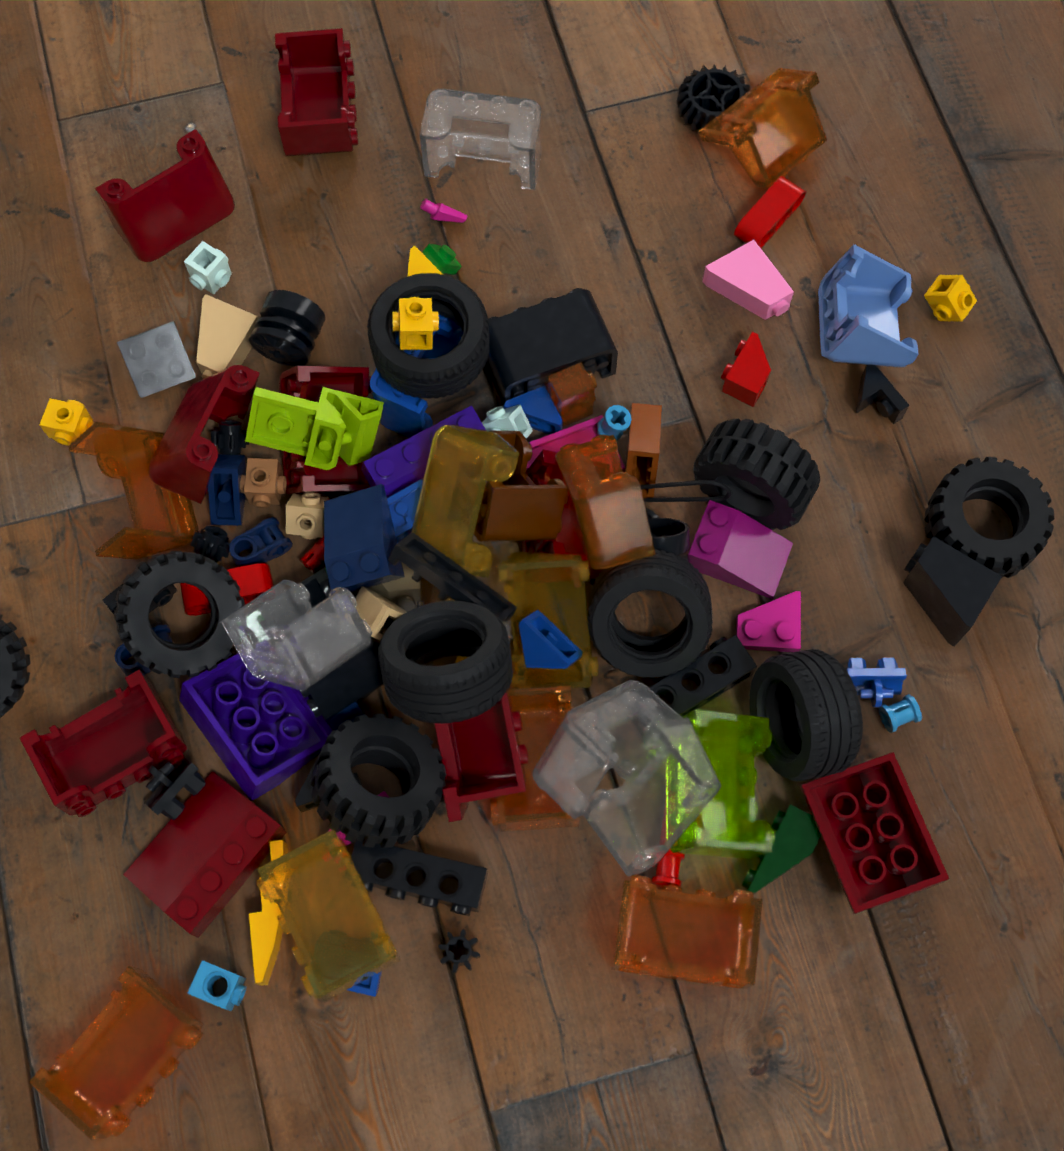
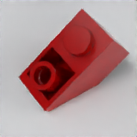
[721,331,771,407]

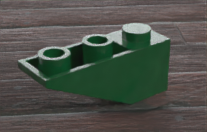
[741,804,821,900]

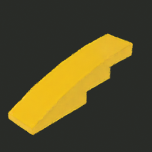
[249,840,289,986]

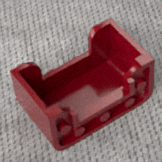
[275,28,358,156]
[19,669,187,817]

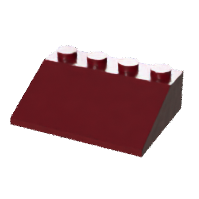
[800,752,949,914]
[123,771,287,938]

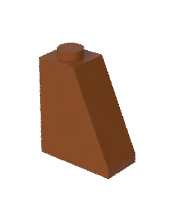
[624,403,662,498]

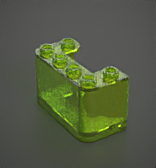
[668,709,775,859]

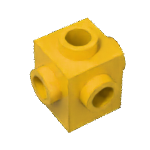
[924,275,977,322]
[392,297,439,350]
[39,398,93,446]

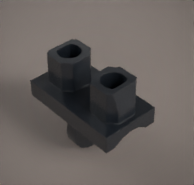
[144,758,206,820]

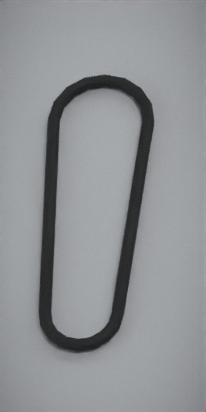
[622,480,732,502]

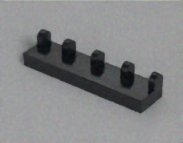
[388,532,517,624]

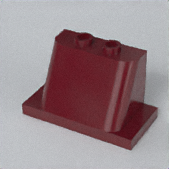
[434,690,529,822]

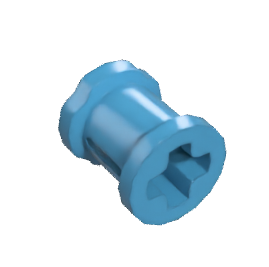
[597,405,632,442]
[879,694,922,733]

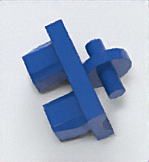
[846,658,907,707]

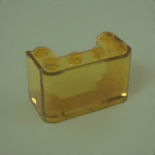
[256,829,401,1001]

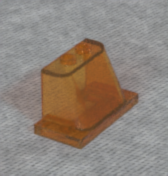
[698,68,827,189]

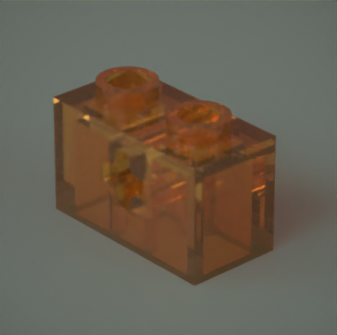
[548,362,597,427]

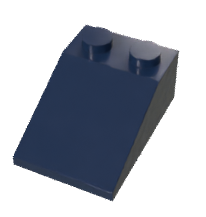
[324,484,405,594]

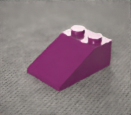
[688,500,793,599]

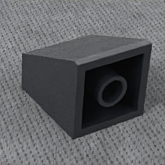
[903,536,1002,647]

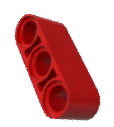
[734,176,806,248]
[180,563,275,616]

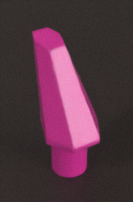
[420,199,468,223]

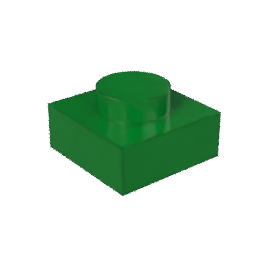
[422,244,462,275]

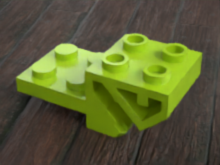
[245,387,384,470]

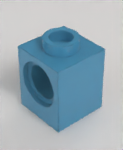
[187,960,247,1011]

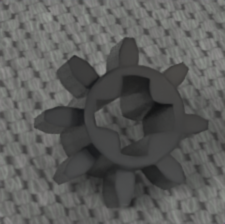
[211,420,249,455]
[190,526,230,563]
[438,929,481,973]

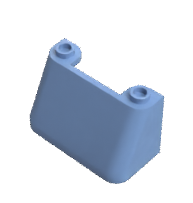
[818,244,919,368]

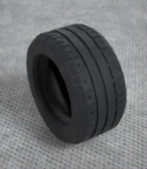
[367,273,490,399]
[588,549,713,678]
[378,601,513,724]
[749,649,863,782]

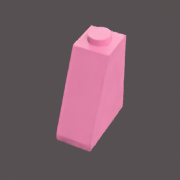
[702,240,794,320]

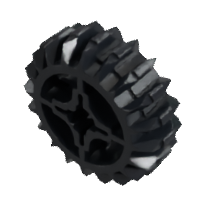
[677,64,752,138]

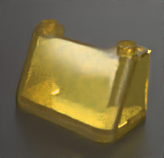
[412,425,519,578]
[498,552,599,692]

